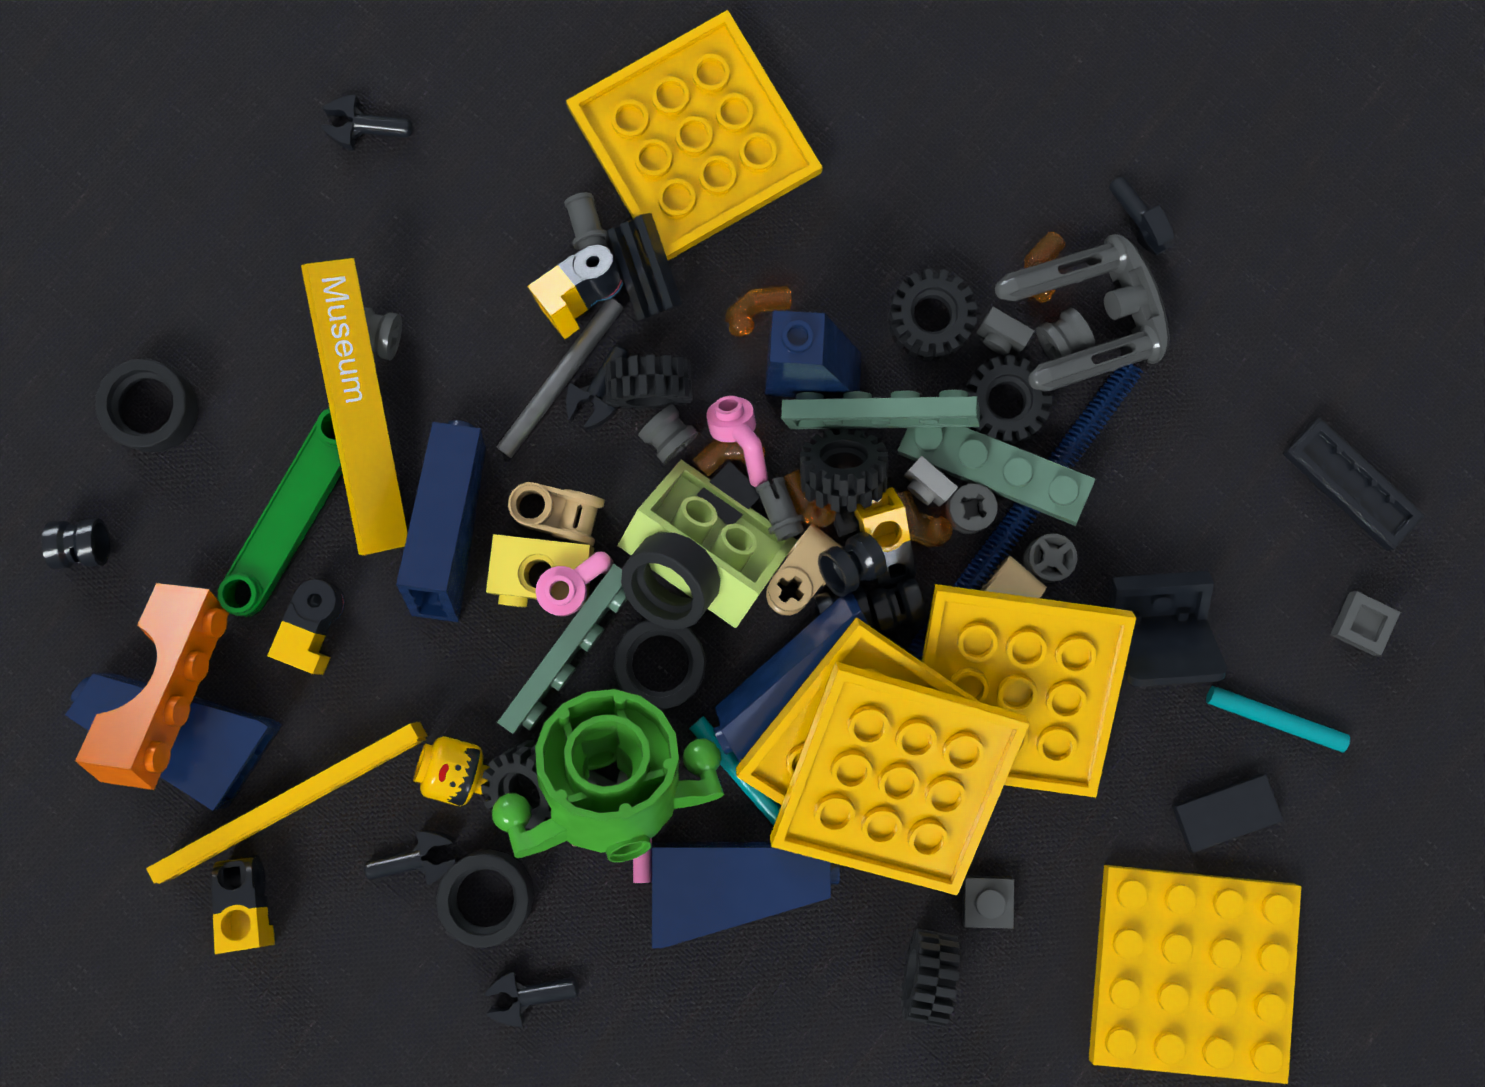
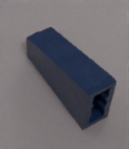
[765,310,862,399]
[396,420,486,622]
[713,593,869,762]
[65,673,282,811]
[652,842,840,948]

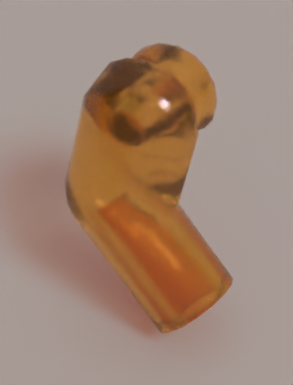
[1024,232,1065,303]
[725,286,792,336]
[692,439,766,477]
[784,470,836,528]
[897,490,953,547]

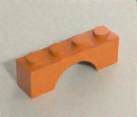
[75,583,229,790]

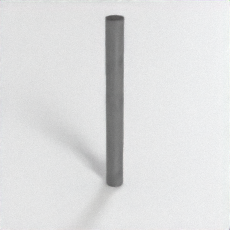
[496,298,624,458]

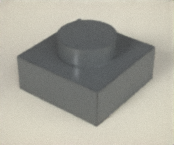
[976,307,1035,356]
[1330,591,1401,656]
[962,875,1014,929]

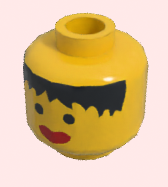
[414,736,489,806]

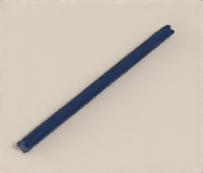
[905,364,1144,661]

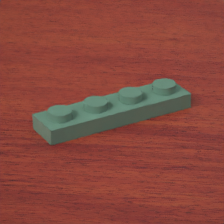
[781,390,980,429]
[898,427,1096,526]
[497,564,628,734]

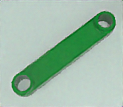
[218,408,342,616]

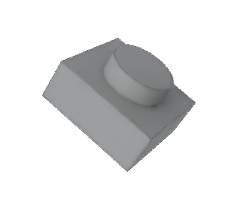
[904,456,958,507]

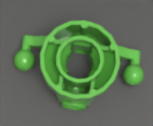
[492,689,724,863]

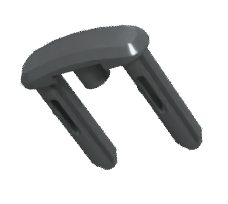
[995,234,1170,392]

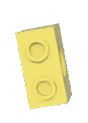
[486,534,594,607]

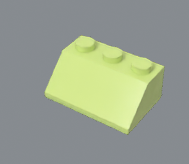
[617,460,797,628]

